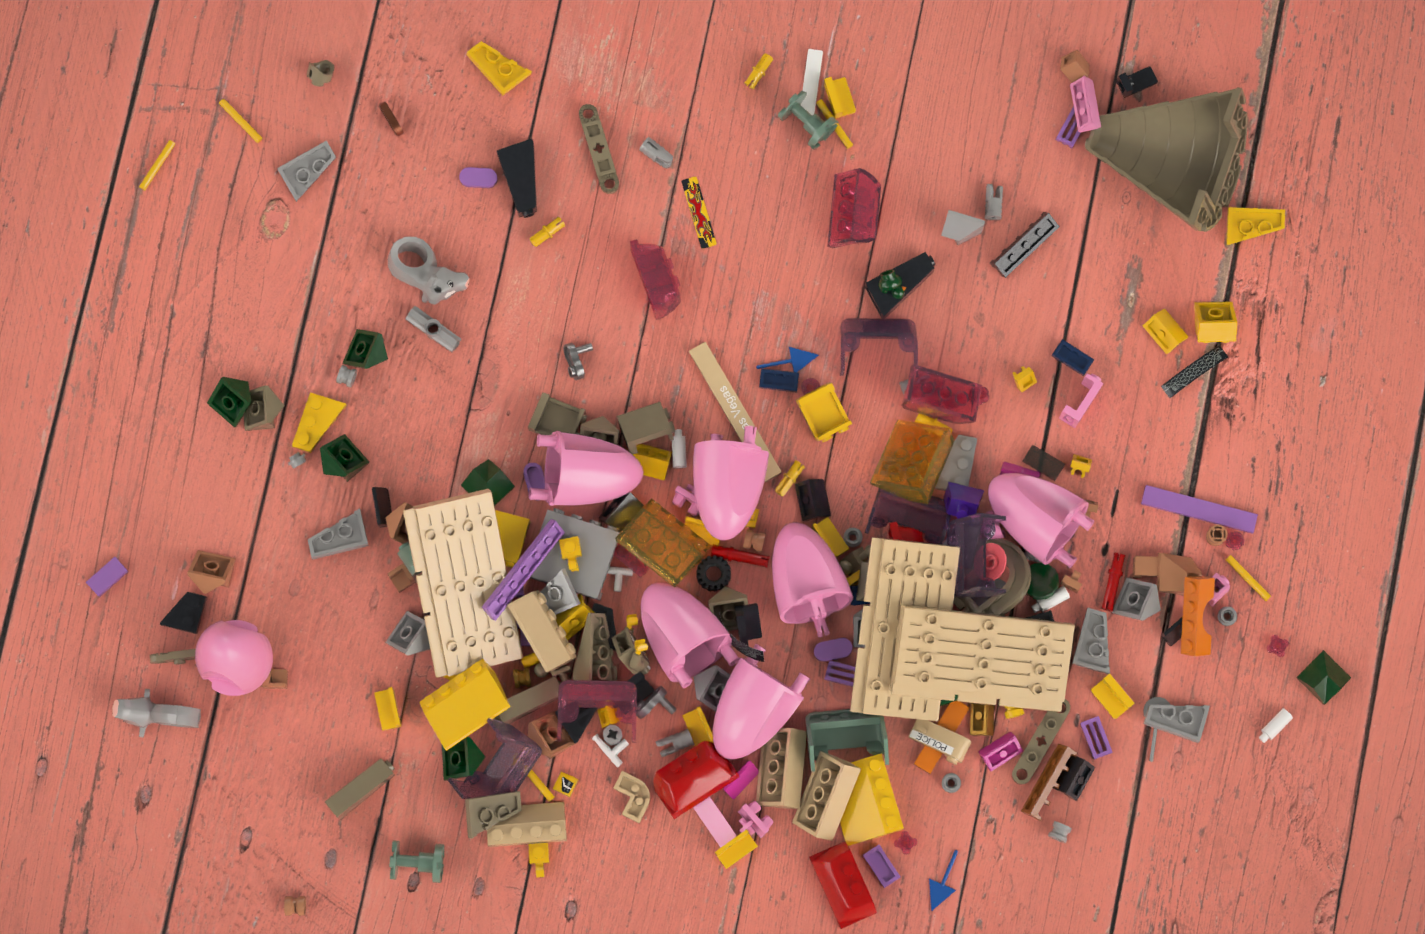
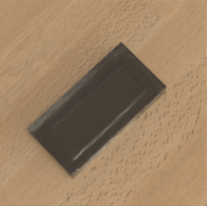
[1022,445,1065,481]

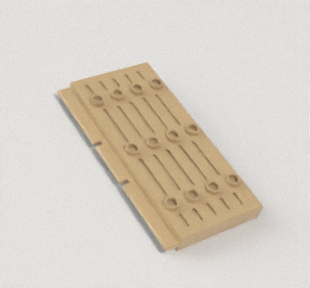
[403,489,523,677]
[850,537,960,721]
[891,605,1075,712]

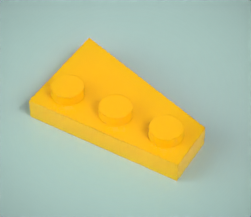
[466,41,532,96]
[1226,207,1285,246]
[292,392,347,453]

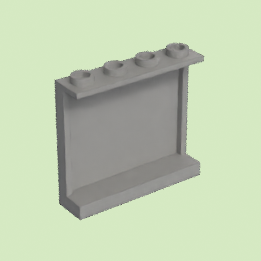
[530,508,623,601]

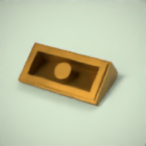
[970,703,994,736]

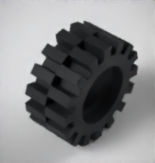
[696,555,731,592]

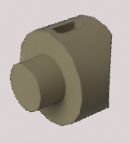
[307,60,334,87]

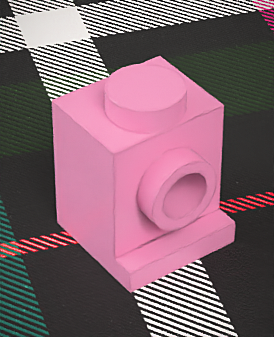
[1208,573,1230,607]

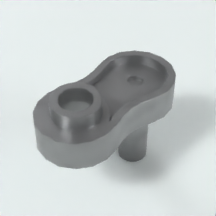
[563,343,593,380]
[635,686,676,719]

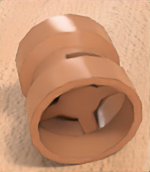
[1206,524,1228,546]
[743,529,766,552]
[284,896,306,916]

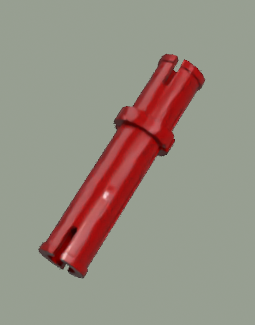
[711,544,770,568]
[1101,552,1126,612]

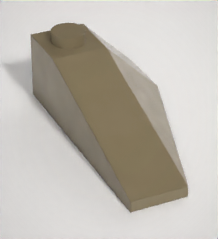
[573,613,617,692]

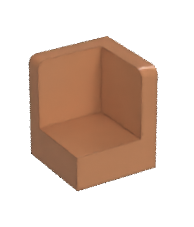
[1060,50,1090,83]
[1133,556,1158,578]
[388,563,416,593]
[262,668,288,689]

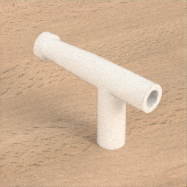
[607,567,633,592]
[592,734,629,768]

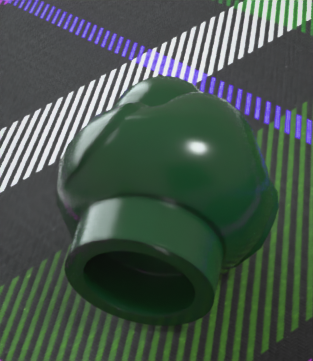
[878,269,906,299]

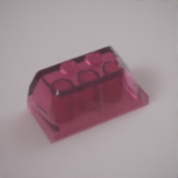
[827,168,881,248]
[630,239,681,320]
[902,364,982,424]

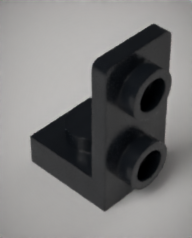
[1116,66,1158,98]

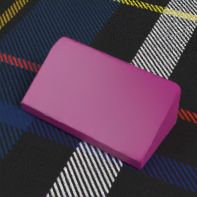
[1000,462,1040,478]
[978,732,1023,771]
[723,761,759,799]

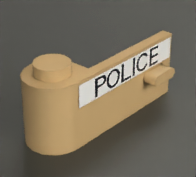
[908,719,971,765]

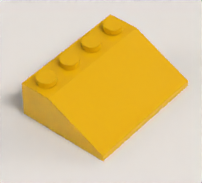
[419,658,510,751]
[840,753,904,846]

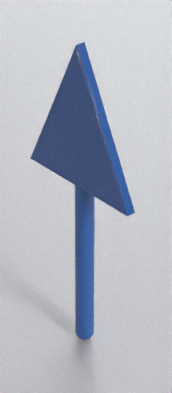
[756,347,819,372]
[929,850,958,911]

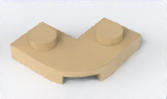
[613,771,650,823]

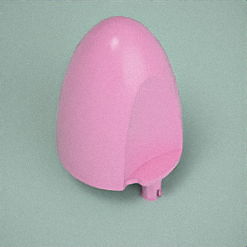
[693,426,769,540]
[529,431,643,506]
[988,473,1094,568]
[772,522,853,637]
[641,583,740,688]
[195,620,273,696]
[713,644,810,759]

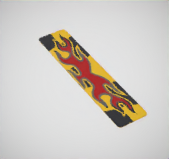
[681,177,717,249]

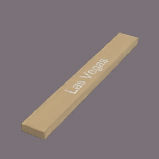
[689,342,782,482]

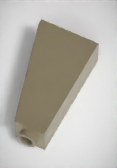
[490,677,564,731]
[325,759,395,820]

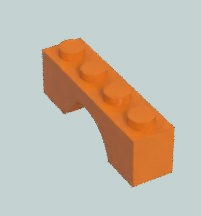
[1181,576,1215,657]

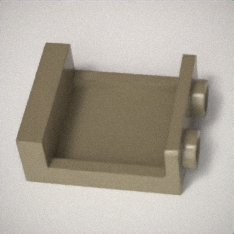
[528,392,587,435]
[617,402,675,454]

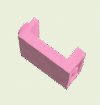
[1059,373,1103,428]

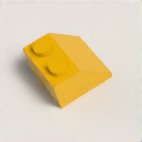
[1194,302,1237,343]

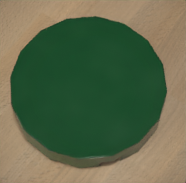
[1026,563,1059,600]

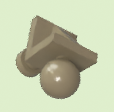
[839,545,871,576]
[534,663,573,691]

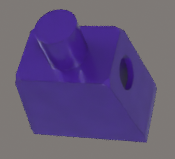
[943,481,984,520]

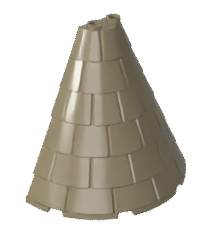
[1085,87,1247,232]

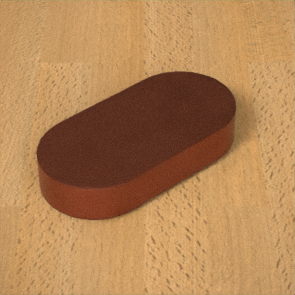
[379,101,404,136]

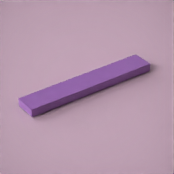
[1141,485,1258,534]
[481,519,565,621]

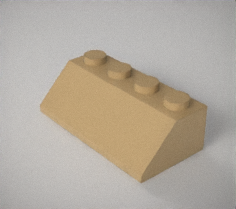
[507,590,577,672]
[756,728,807,809]
[792,751,861,841]
[487,802,567,847]

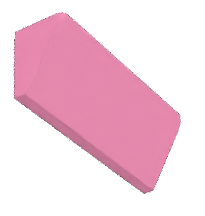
[1070,76,1101,133]
[693,797,737,848]

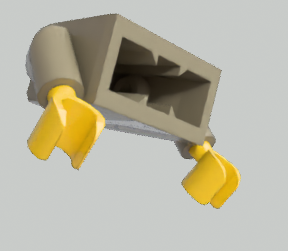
[612,614,651,675]

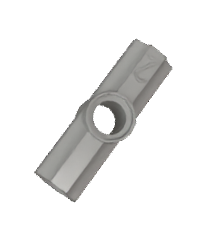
[405,306,461,352]

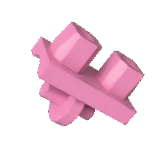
[672,484,699,517]
[738,801,773,838]

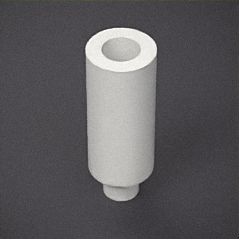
[672,429,687,468]
[1031,586,1070,613]
[1259,708,1293,743]

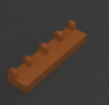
[1021,744,1078,821]

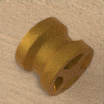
[513,667,531,689]

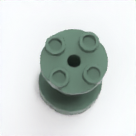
[777,90,839,150]
[389,840,445,883]

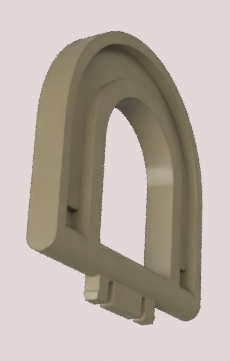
[953,538,1031,616]

